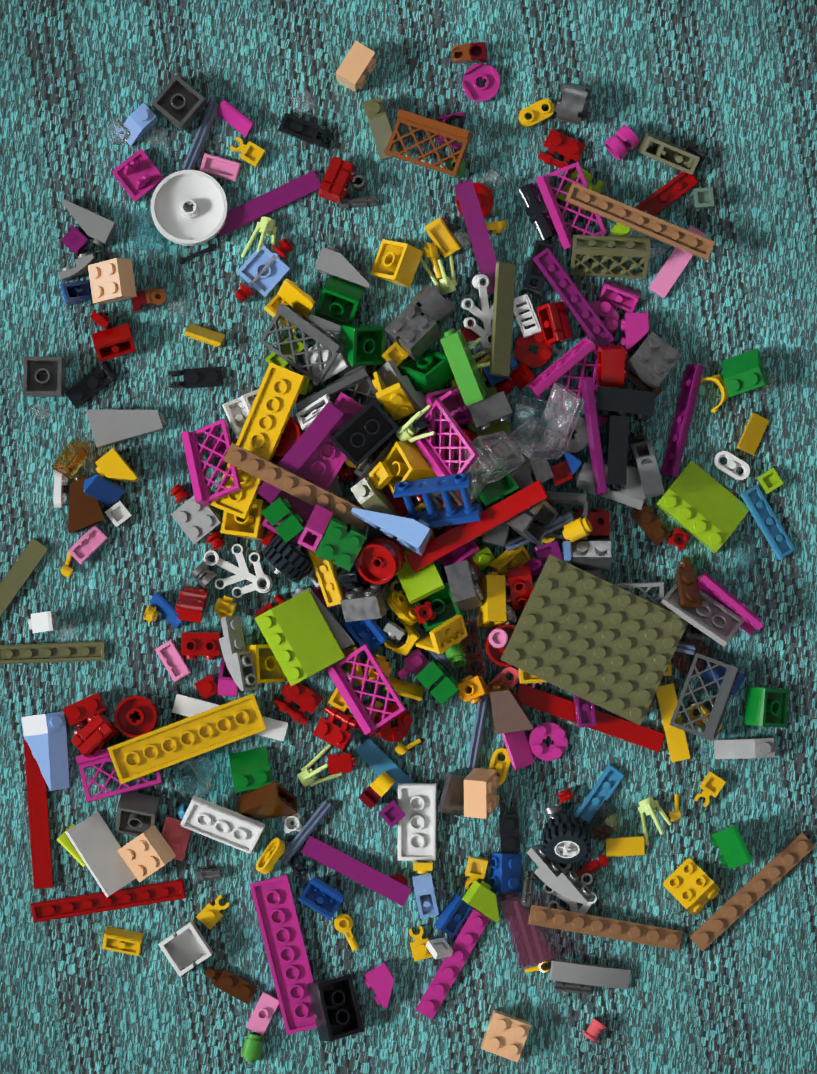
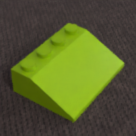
[655,460,749,553]
[254,589,345,686]

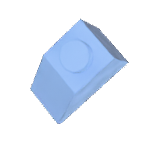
[118,103,159,146]
[412,873,439,919]

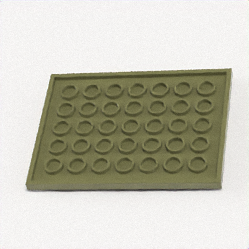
[500,555,688,725]

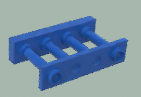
[393,473,483,528]

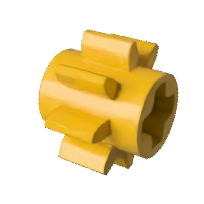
[214,595,237,618]

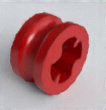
[556,787,575,803]

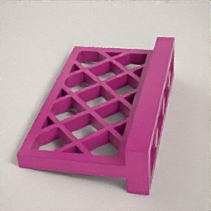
[535,162,606,251]
[527,337,600,422]
[414,399,479,477]
[181,419,242,507]
[697,571,764,635]
[326,644,406,735]
[76,748,162,803]

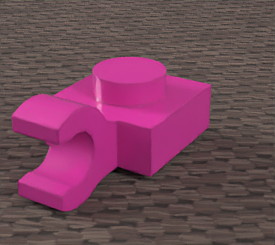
[397,648,430,680]

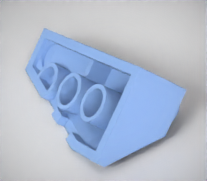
[351,508,432,556]
[21,711,70,791]

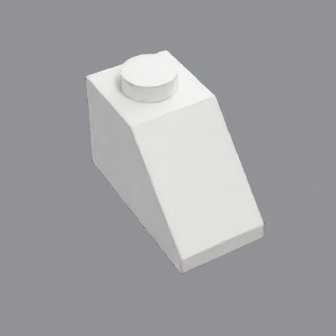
[28,611,58,633]

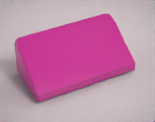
[217,100,254,137]
[598,279,641,313]
[502,731,535,771]

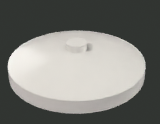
[151,170,228,246]

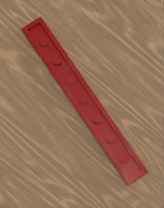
[405,480,549,573]
[516,684,665,752]
[23,737,54,889]
[31,879,186,923]

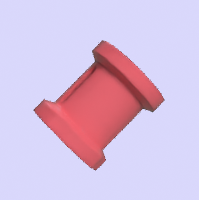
[582,1017,607,1043]

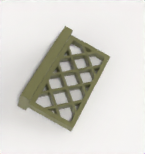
[570,235,651,279]

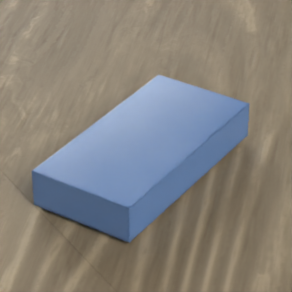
[561,541,572,562]

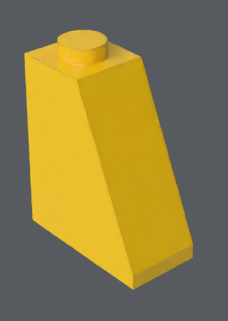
[477,572,507,627]

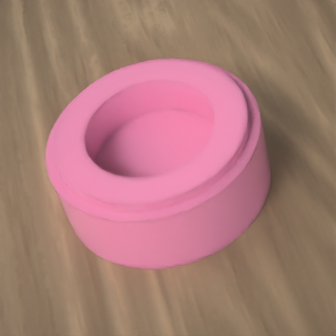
[489,629,508,649]

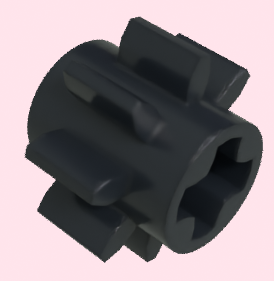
[338,566,361,590]

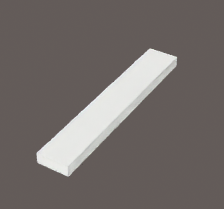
[172,694,288,742]

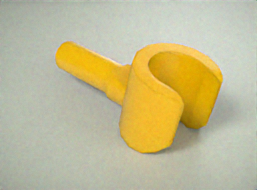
[61,552,74,578]
[394,739,421,755]
[669,794,681,822]
[525,960,551,973]

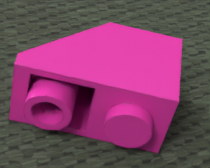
[620,313,649,355]
[297,503,334,552]
[363,961,394,1009]

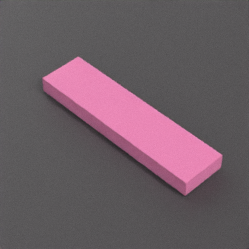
[648,225,707,299]

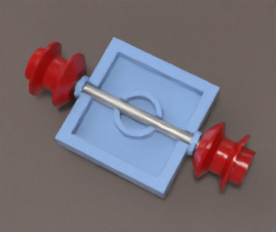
[234,238,293,303]

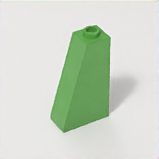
[440,328,489,407]

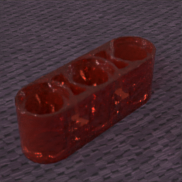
[461,620,485,675]

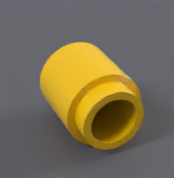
[562,517,592,543]

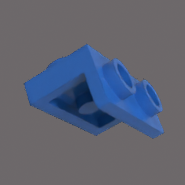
[342,619,388,657]
[490,853,522,893]
[298,876,345,920]

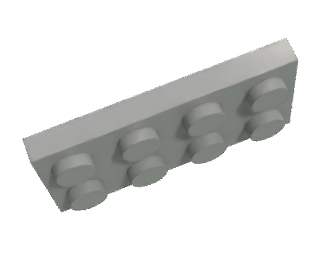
[661,582,745,647]

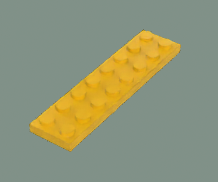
[211,363,306,520]
[107,693,267,784]

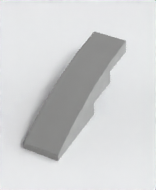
[378,360,436,432]
[549,960,631,989]

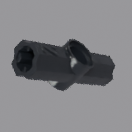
[518,183,557,241]

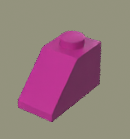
[218,654,238,697]

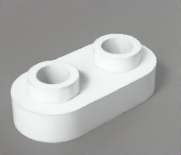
[714,451,750,480]
[53,470,68,508]

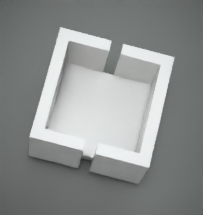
[158,920,214,977]

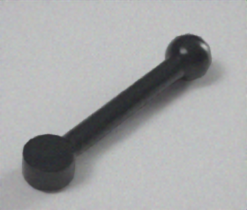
[179,244,216,265]

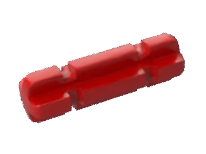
[574,855,609,881]

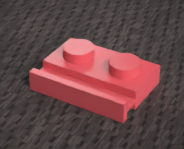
[161,816,192,861]

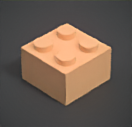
[336,41,377,93]
[88,258,137,304]
[464,768,500,819]
[118,825,176,882]
[481,1009,531,1062]

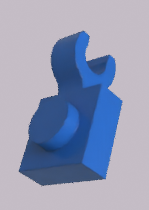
[482,358,518,387]

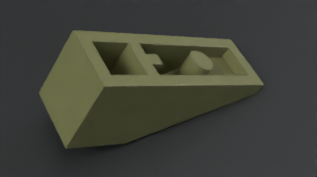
[363,96,398,160]
[638,131,700,175]
[351,477,400,516]

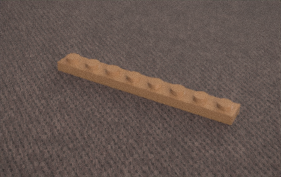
[565,183,715,261]
[223,443,365,530]
[689,832,815,952]
[528,905,682,950]

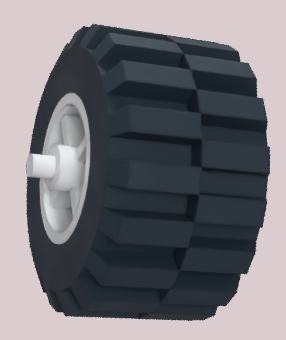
[262,534,313,583]
[543,814,591,865]

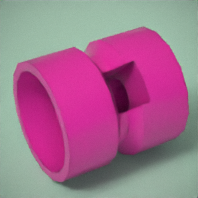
[604,125,640,161]

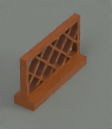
[385,109,473,177]

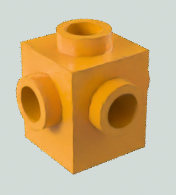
[363,654,392,681]
[457,675,489,705]

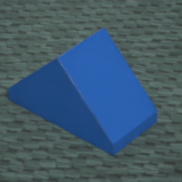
[60,280,92,306]

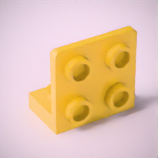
[415,614,468,654]

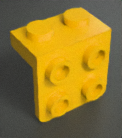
[264,279,315,333]
[372,371,416,421]
[663,858,720,916]

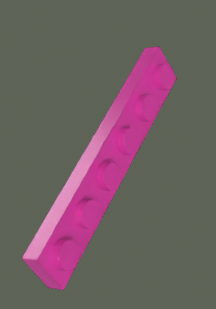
[415,909,490,1019]

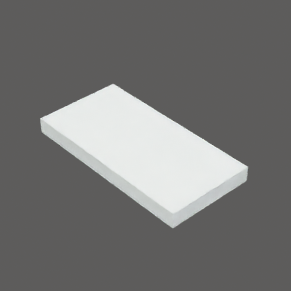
[398,783,436,861]
[180,795,265,854]
[65,812,136,897]

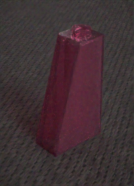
[499,893,557,969]

